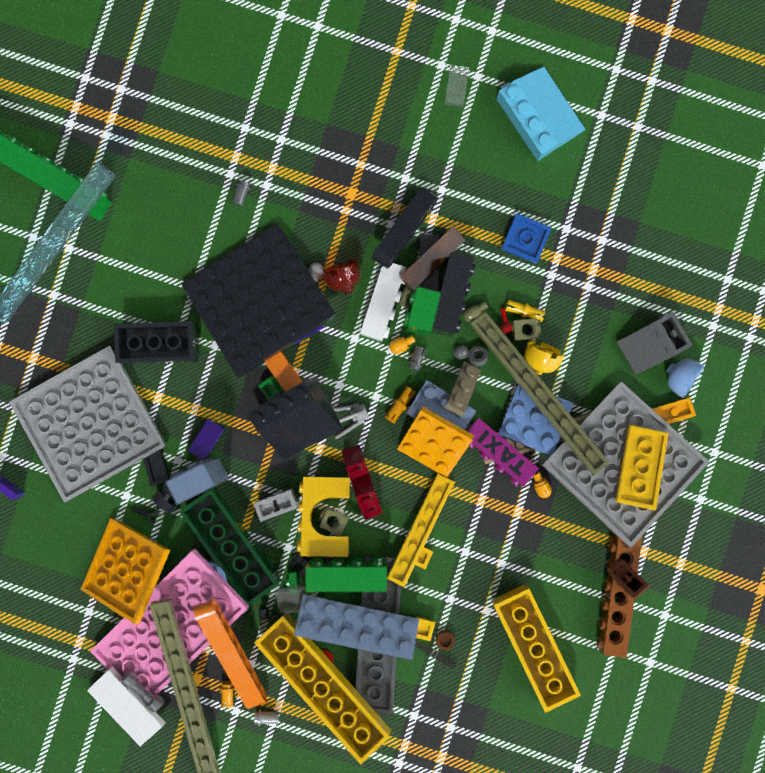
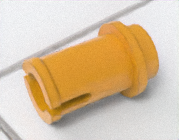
[220,681,235,708]

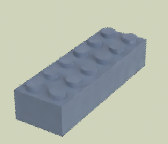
[293,595,419,660]

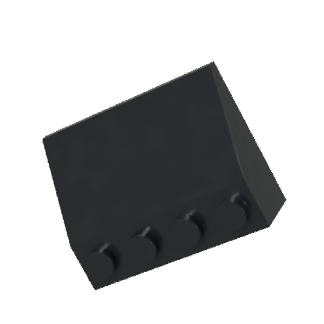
[248,376,344,459]

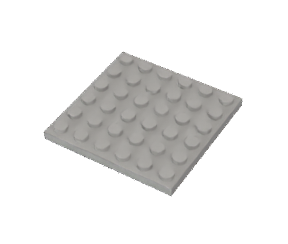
[9,346,167,502]
[542,382,710,547]

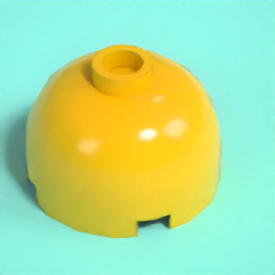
[524,340,565,375]

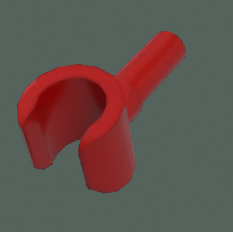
[499,308,512,335]

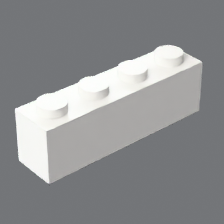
[360,263,406,342]

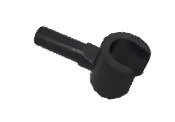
[133,507,160,524]
[259,607,283,620]

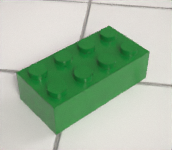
[306,557,387,592]

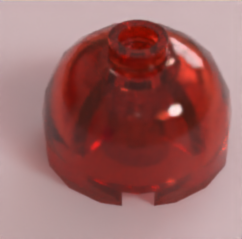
[321,259,361,294]

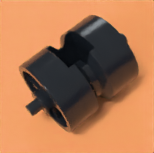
[152,476,178,513]

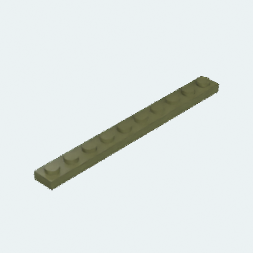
[470,311,610,476]
[150,598,220,773]

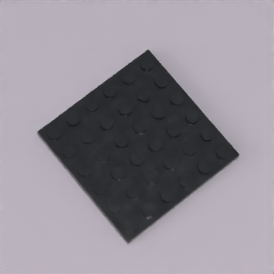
[181,222,337,378]

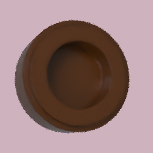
[436,630,455,651]

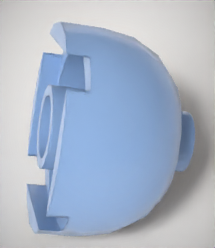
[666,359,704,398]

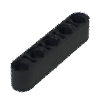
[371,187,439,269]

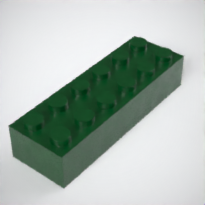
[179,487,282,606]

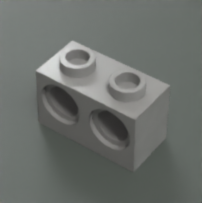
[254,488,299,522]

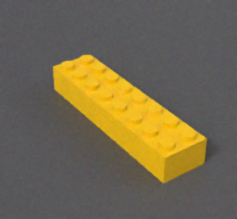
[254,612,391,765]

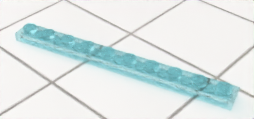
[0,162,116,323]

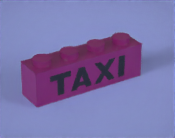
[467,418,539,486]

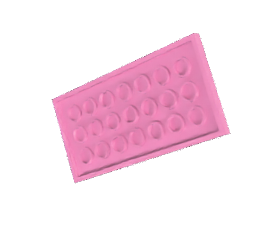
[90,549,249,697]

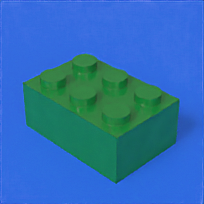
[404,287,441,337]

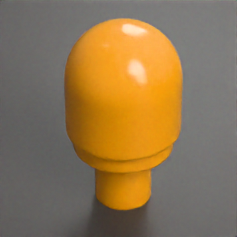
[389,335,416,354]
[533,472,552,498]

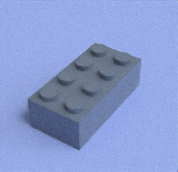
[166,457,229,504]

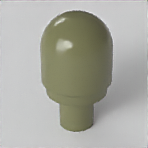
[463,301,488,322]

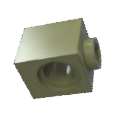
[511,318,541,341]
[318,507,349,536]

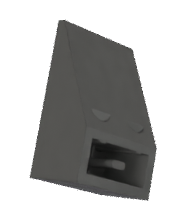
[616,312,693,375]

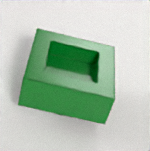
[258,375,284,401]
[286,569,300,593]

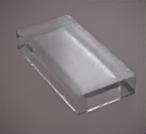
[445,65,469,107]

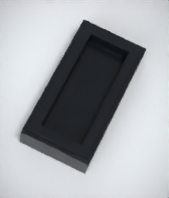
[143,449,169,487]

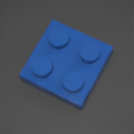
[501,213,552,264]

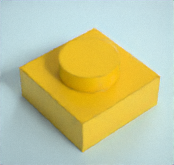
[415,547,433,569]
[416,616,435,641]

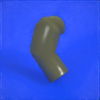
[399,285,420,307]

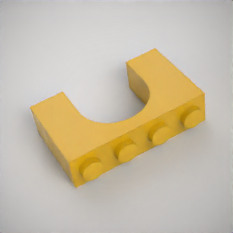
[297,477,351,557]

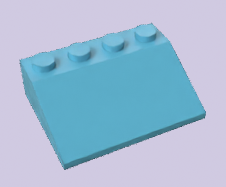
[496,67,585,161]

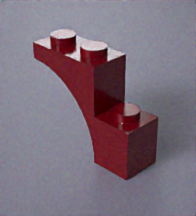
[341,445,383,520]

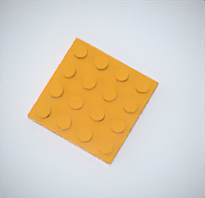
[80,518,170,624]

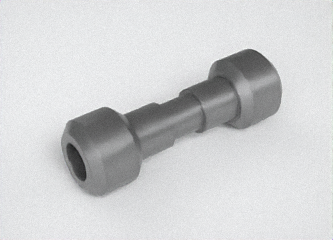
[121,671,164,712]

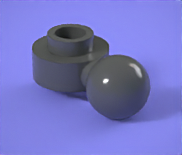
[453,344,488,366]

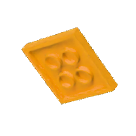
[397,407,474,478]

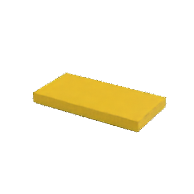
[615,425,669,510]

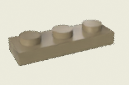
[444,361,481,417]

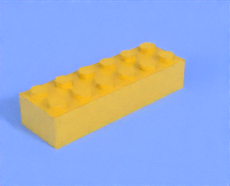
[491,584,581,713]

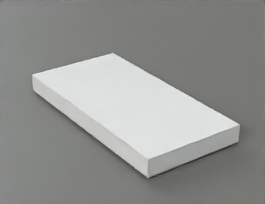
[87,667,166,746]

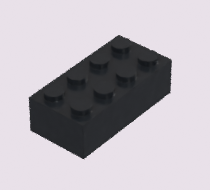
[431,252,476,337]
[114,321,198,364]

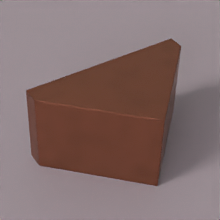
[608,559,650,600]

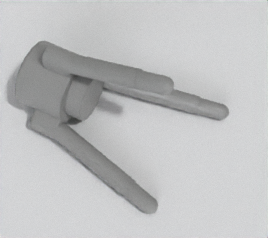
[333,403,369,439]

